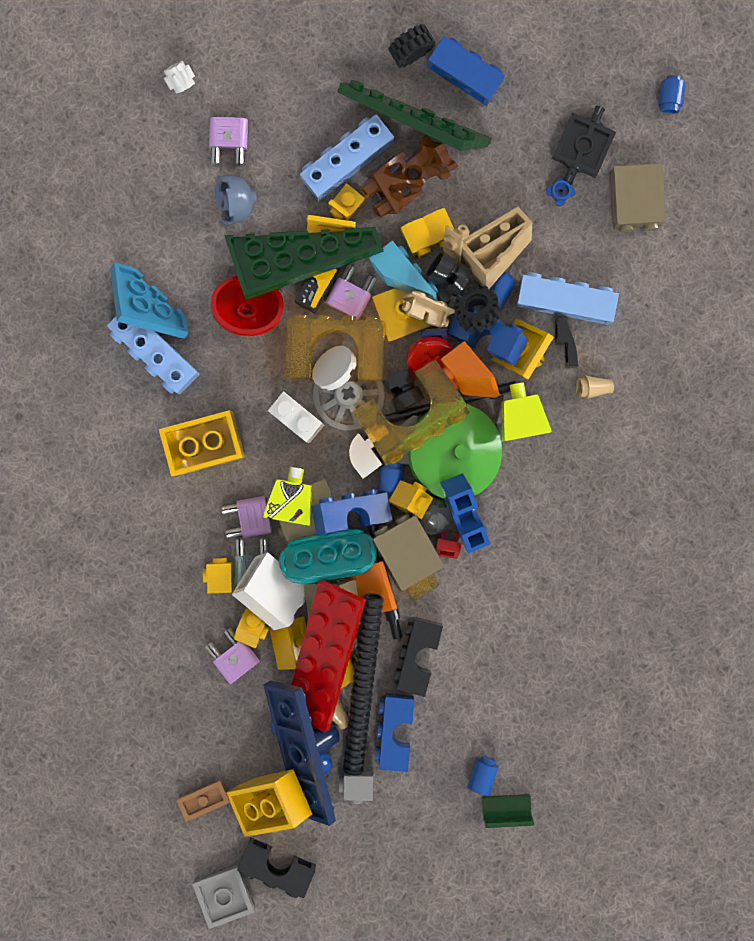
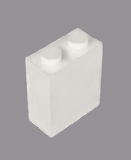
[268,391,325,444]
[232,552,306,630]

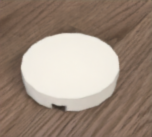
[312,346,356,390]

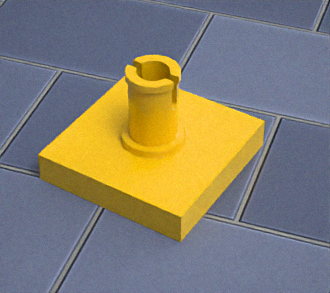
[372,288,432,342]
[491,318,554,379]

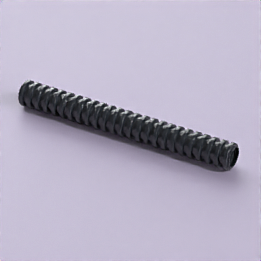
[342,593,384,775]

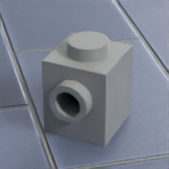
[339,771,373,804]

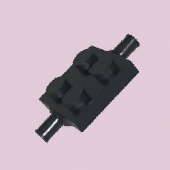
[552,105,616,185]

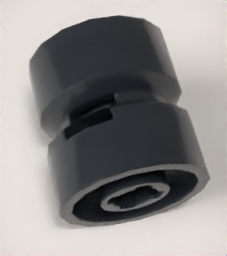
[426,251,472,297]
[382,368,425,412]

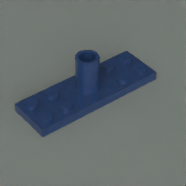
[263,680,340,826]

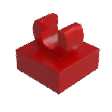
[435,531,462,559]

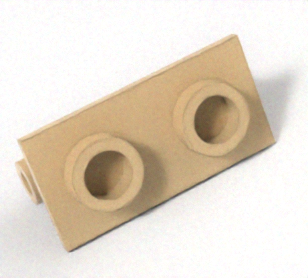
[443,225,470,264]
[402,291,455,328]

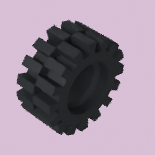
[388,24,435,68]
[454,285,501,333]

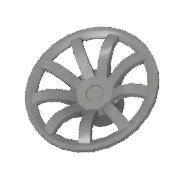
[313,360,385,431]

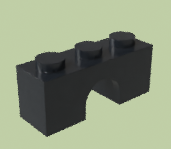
[393,617,443,697]
[237,837,316,898]

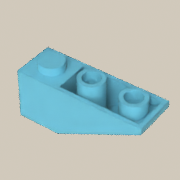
[369,241,438,301]

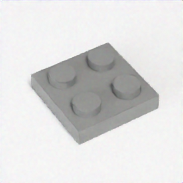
[192,864,255,929]

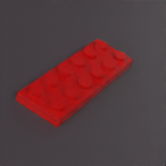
[291,580,366,732]

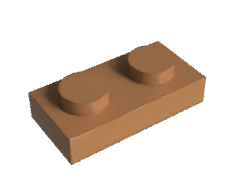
[176,778,230,822]

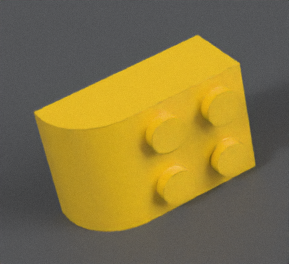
[159,410,245,477]
[226,769,312,837]

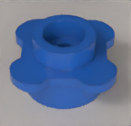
[546,177,575,206]

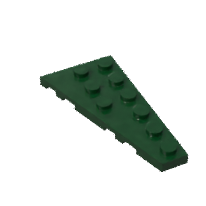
[337,80,492,151]
[224,227,384,300]

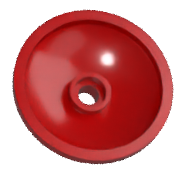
[211,276,284,336]

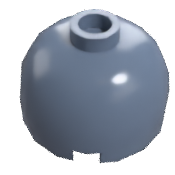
[214,175,257,225]

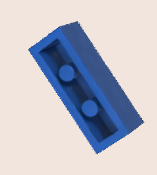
[427,36,505,106]

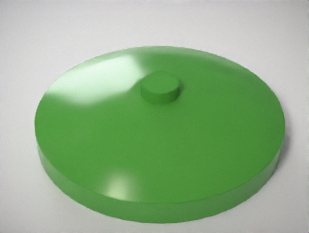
[408,403,502,499]

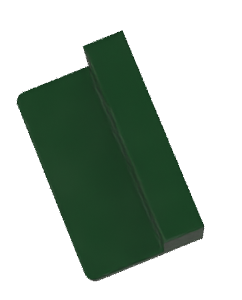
[482,794,534,828]

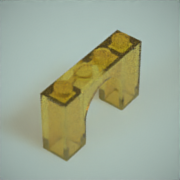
[285,315,386,381]
[352,360,469,466]

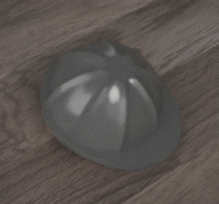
[410,491,452,535]

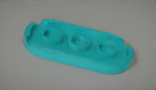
[279,529,377,584]

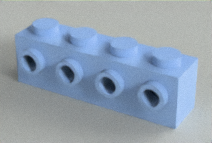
[300,114,394,202]
[515,272,619,325]
[107,317,200,394]

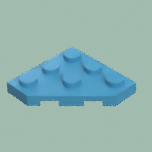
[110,262,189,339]

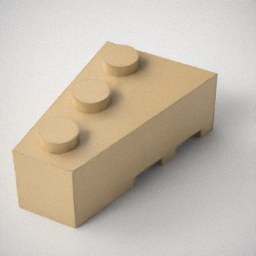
[460,207,532,290]

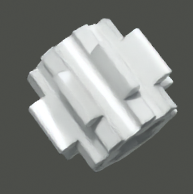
[164,61,195,94]

